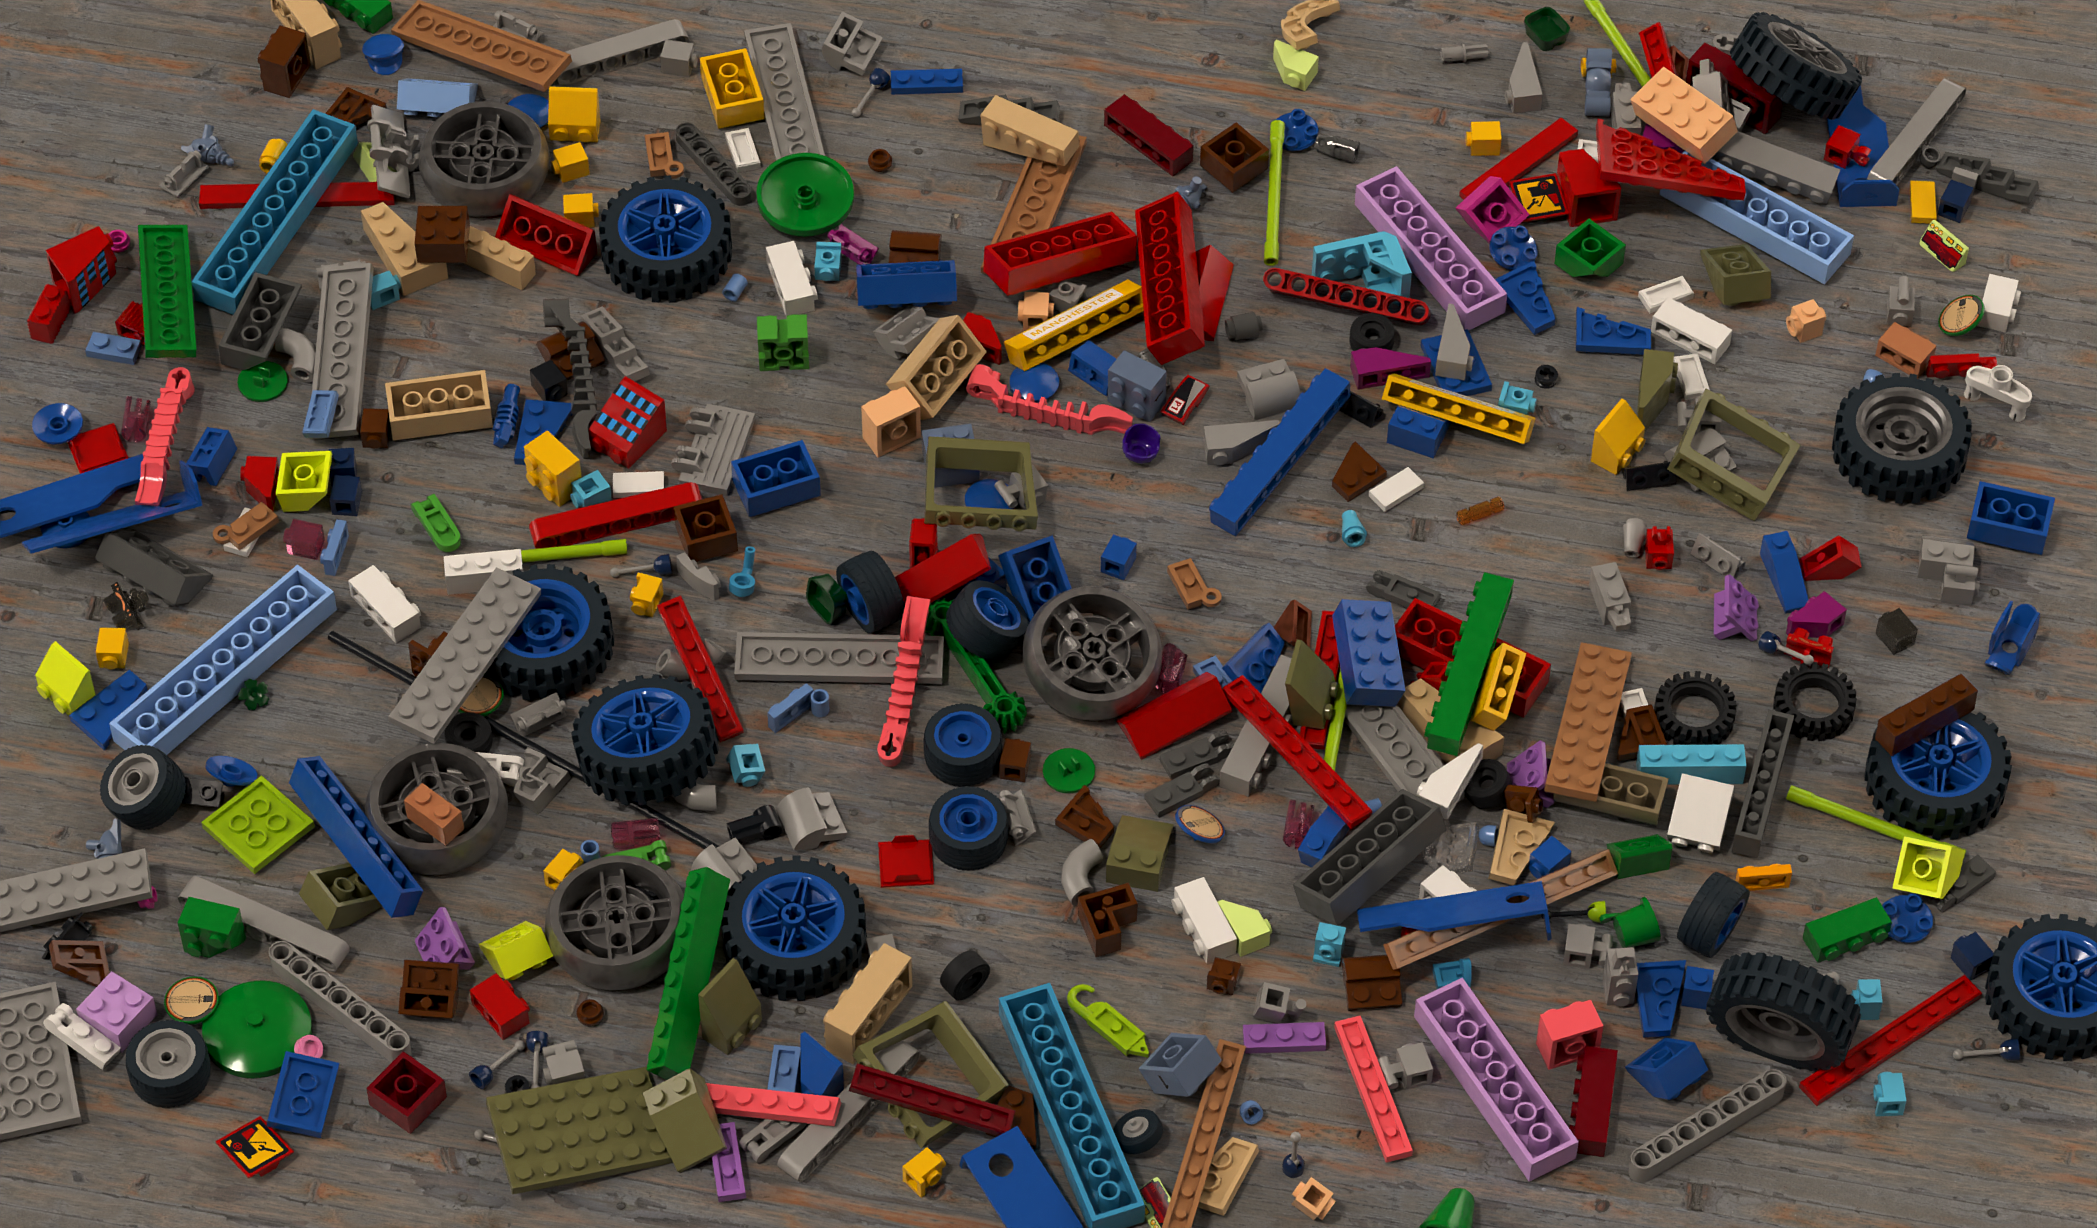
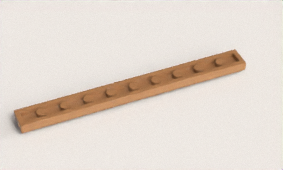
[1383,849,1618,970]
[1162,1039,1246,1228]

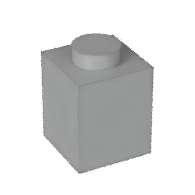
[660,39,698,77]

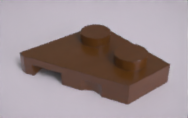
[325,87,387,127]
[1332,441,1387,502]
[1617,704,1667,761]
[1055,785,1114,849]
[49,940,110,987]
[986,1085,1036,1152]

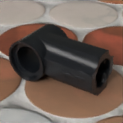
[726,805,784,844]

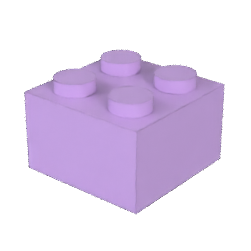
[76,971,157,1052]

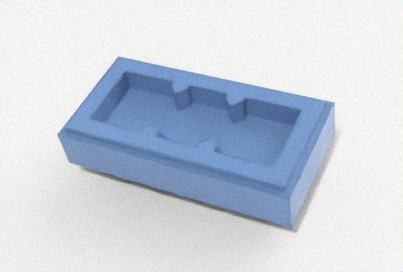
[302,390,339,438]

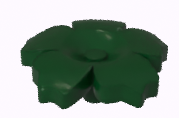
[237,679,270,711]

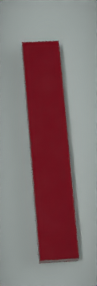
[849,1063,1015,1136]

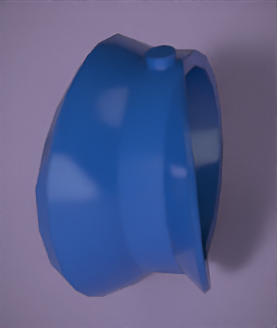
[362,34,404,75]

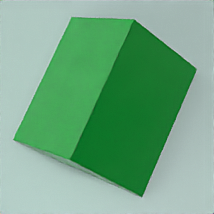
[1607,834,1673,879]

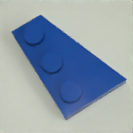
[1495,261,1555,335]
[1576,307,1651,355]
[69,670,148,751]
[1636,960,1686,1038]

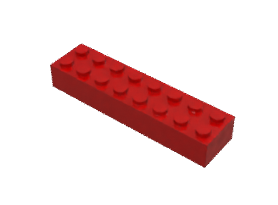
[1135,191,1205,365]

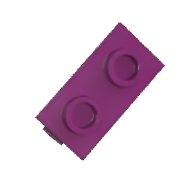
[828,224,879,265]

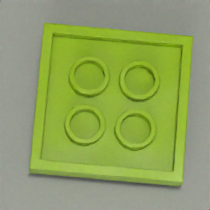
[201,775,315,874]

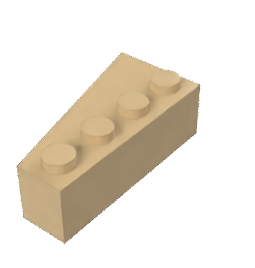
[980,95,1080,166]
[361,202,448,296]
[1398,678,1504,764]

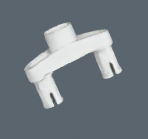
[1964,365,2032,422]

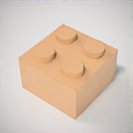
[861,386,921,458]

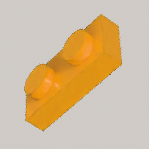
[1735,864,1792,891]

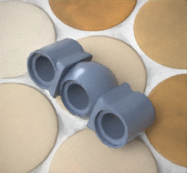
[1585,48,1612,117]

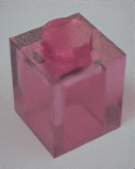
[283,519,325,560]

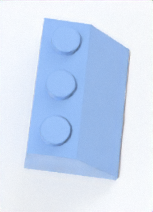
[397,78,478,117]

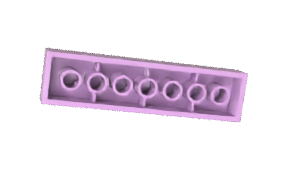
[1355,166,1507,331]
[1414,977,1579,1182]

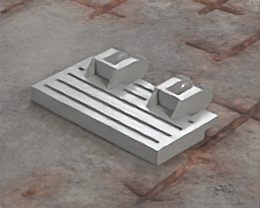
[671,404,755,496]

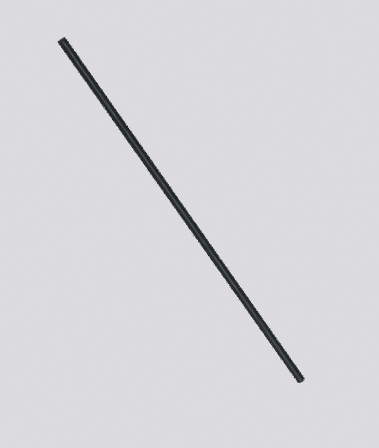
[328,631,719,849]

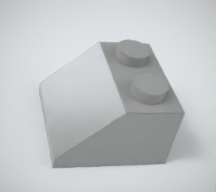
[1917,535,1975,581]

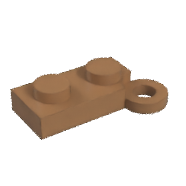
[645,132,684,178]
[213,502,279,551]
[1167,558,1222,610]

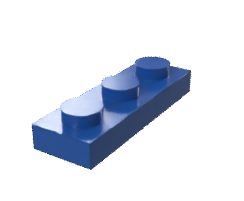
[891,68,963,95]

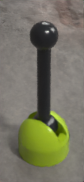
[1541,901,1606,923]

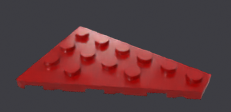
[1596,119,1746,201]

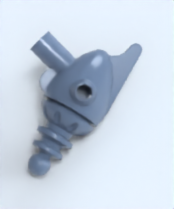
[181,124,234,166]
[1175,176,1207,209]
[86,818,123,859]

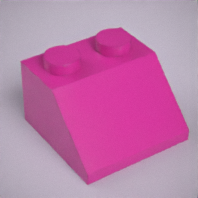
[1455,176,1530,244]

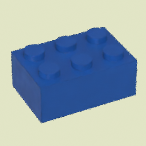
[731,440,821,517]
[1967,481,2055,555]
[998,535,1072,624]

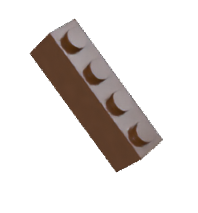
[1875,674,1978,756]

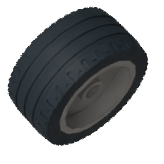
[100,745,186,830]
[126,1020,211,1108]

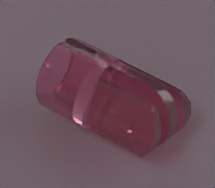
[121,396,151,442]
[1155,643,1188,693]
[1283,799,1315,849]
[611,818,661,848]

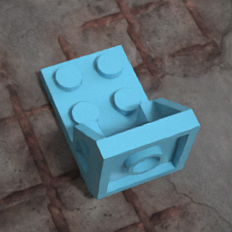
[1312,231,1412,306]

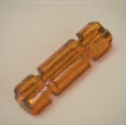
[1456,497,1505,525]

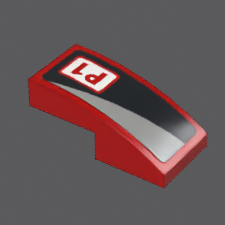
[1161,375,1210,425]

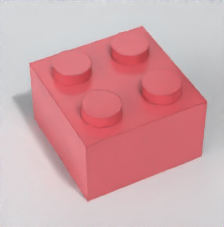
[1536,1000,1603,1070]

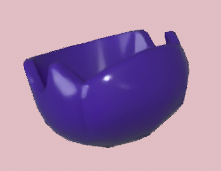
[1122,423,1161,464]

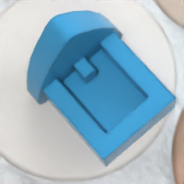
[1432,958,1471,989]

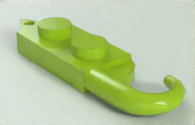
[1067,984,1149,1058]

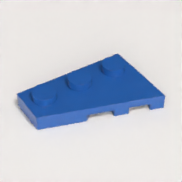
[514,399,573,465]
[1222,623,1285,693]

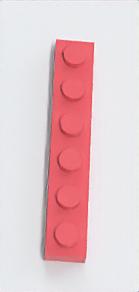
[1334,1015,1413,1163]
[706,1083,841,1126]

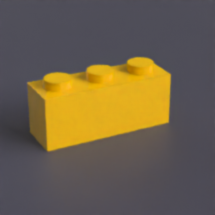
[1471,643,1526,731]

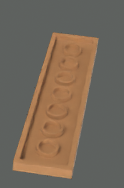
[391,0,572,92]
[981,135,1087,274]
[1544,642,1632,802]

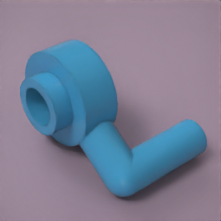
[729,546,755,597]

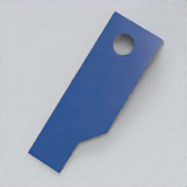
[1827,85,1899,207]
[0,454,143,538]
[22,460,203,554]
[1357,881,1552,941]
[959,1126,1083,1228]

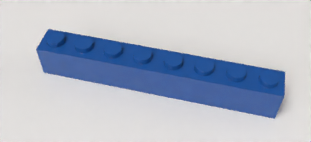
[1209,368,1351,537]
[289,756,423,918]

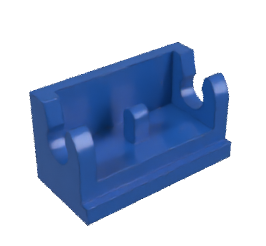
[1068,340,1116,396]
[186,427,237,486]

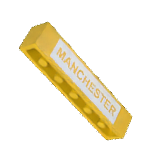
[1004,279,1144,371]
[1382,373,1536,444]

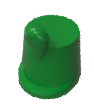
[1599,897,1661,948]

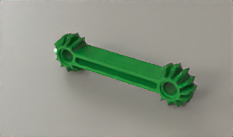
[925,597,1027,734]

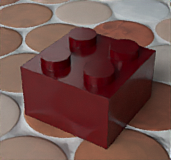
[366,1051,447,1134]

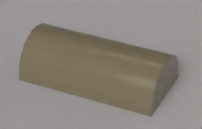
[1553,763,1669,825]

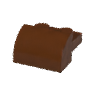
[889,230,942,263]
[536,321,605,381]
[1341,955,1402,1011]
[398,960,460,1018]

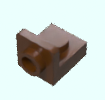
[1505,785,1543,823]
[1207,957,1241,995]

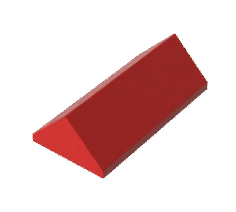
[495,194,597,276]
[1196,244,1234,342]
[895,534,991,605]
[1116,672,1232,760]

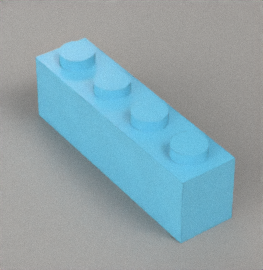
[1636,744,1746,785]

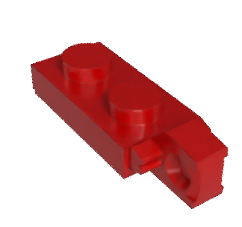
[1926,353,1997,378]

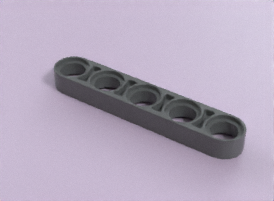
[676,122,752,206]

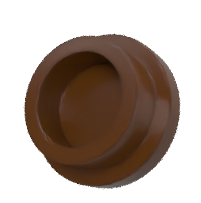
[868,149,892,172]
[577,999,604,1026]

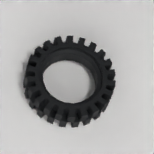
[1773,662,1857,741]
[1654,671,1737,745]

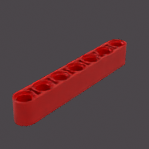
[1263,268,1431,325]
[529,482,703,549]

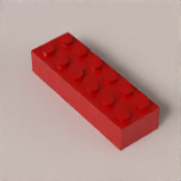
[983,211,1137,296]
[1395,598,1551,718]

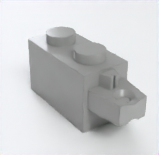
[1692,59,1730,113]
[1610,83,1641,135]
[1589,562,1631,632]
[1602,947,1638,1006]

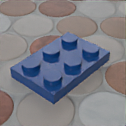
[1420,329,1492,396]
[267,1051,339,1138]

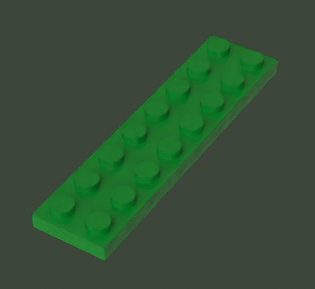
[138,225,196,358]

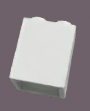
[1667,773,1734,853]

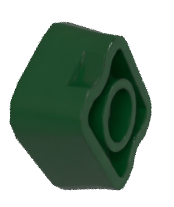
[1524,7,1570,51]
[806,574,848,624]

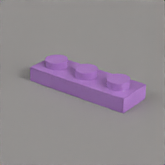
[1243,1022,1326,1054]
[712,1122,746,1202]

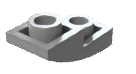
[676,552,721,601]

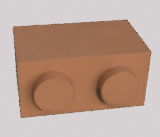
[1875,322,1937,379]
[404,783,464,846]

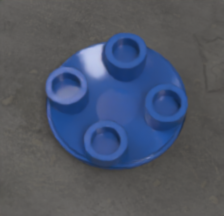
[507,94,549,128]
[1273,109,1319,151]
[1489,225,1538,270]
[1009,363,1059,403]
[965,479,1014,509]
[1882,893,1933,943]

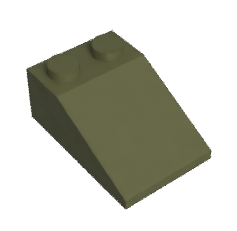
[1700,244,1771,306]
[1637,349,1678,433]
[1285,639,1339,729]
[1106,815,1174,892]
[299,863,383,930]
[698,958,762,1055]
[643,1068,727,1173]

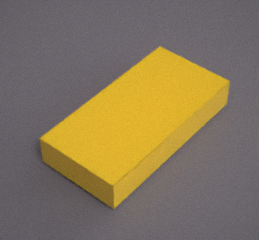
[1909,181,1937,224]

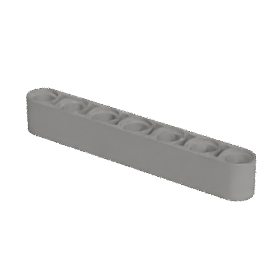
[536,19,690,92]
[1867,78,1966,185]
[177,876,350,972]
[269,941,412,1063]
[777,1040,920,1182]
[1628,1069,1787,1183]

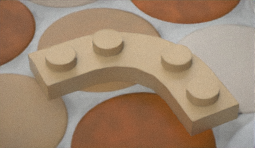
[1281,0,1340,50]

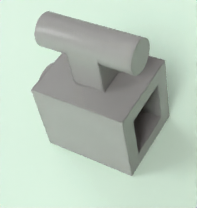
[1886,276,1915,326]
[1677,397,1722,435]
[994,465,1048,509]
[1940,564,1980,606]
[1563,924,1613,969]
[1253,982,1306,1024]
[542,1040,585,1085]
[1378,1042,1433,1090]

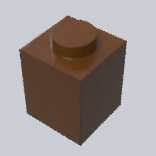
[360,408,391,449]
[999,738,1031,783]

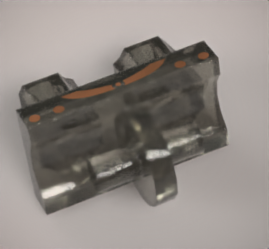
[103,582,149,630]

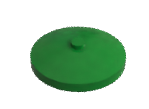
[756,153,854,236]
[202,980,312,1079]

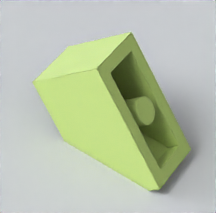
[1273,40,1319,91]
[1218,900,1272,957]

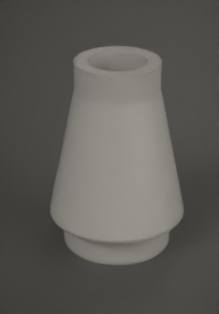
[1623,518,1648,558]

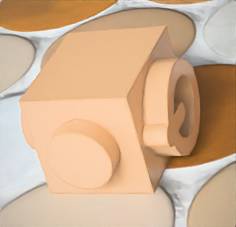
[1018,291,1054,330]
[1786,299,1826,343]
[1292,1177,1336,1220]

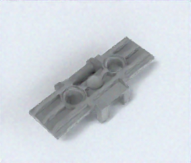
[367,105,419,198]

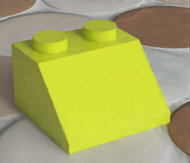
[276,451,332,512]
[35,641,95,715]
[1892,836,1965,899]
[478,921,553,981]

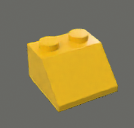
[548,86,601,142]
[1591,398,1646,475]

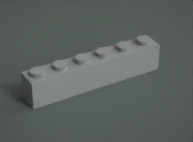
[1711,132,1840,204]
[1219,655,1292,797]

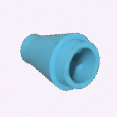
[1342,510,1367,547]

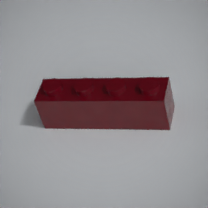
[1104,94,1194,177]
[1569,1045,1618,1157]

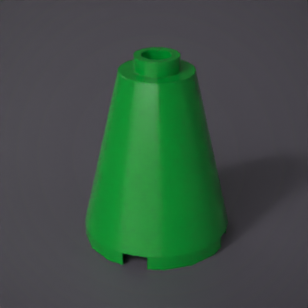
[1419,1188,1475,1228]

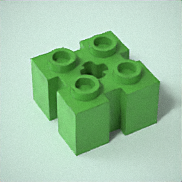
[757,314,809,371]

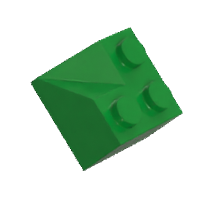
[1554,219,1626,277]
[177,897,246,958]

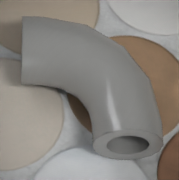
[275,328,316,383]
[655,638,726,680]
[671,783,717,811]
[1061,839,1103,906]

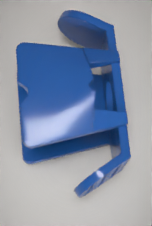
[1984,601,2040,675]

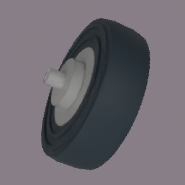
[1113,1109,1163,1154]

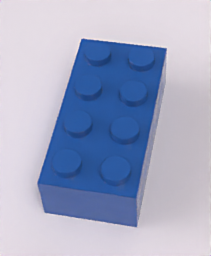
[856,260,957,309]
[1332,599,1406,707]

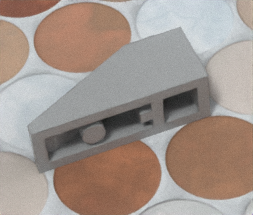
[1505,42,1543,114]
[1435,303,1474,380]
[1203,420,1280,465]

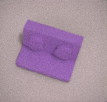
[1714,574,1759,642]
[1507,740,1554,808]
[415,907,475,970]

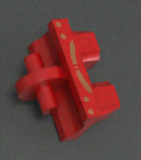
[1784,627,1834,668]

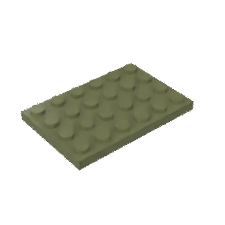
[486,1067,673,1195]

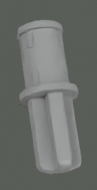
[1440,44,1488,63]

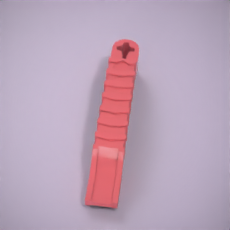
[966,364,1133,435]
[135,367,195,506]
[877,596,931,767]

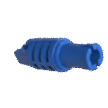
[492,384,520,448]

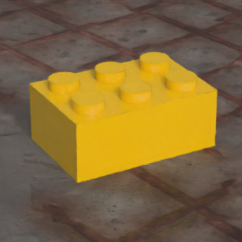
[700,48,765,129]

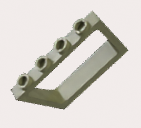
[1667,388,1801,521]
[924,436,1038,531]
[852,1001,1009,1149]

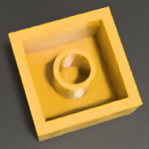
[524,430,582,507]

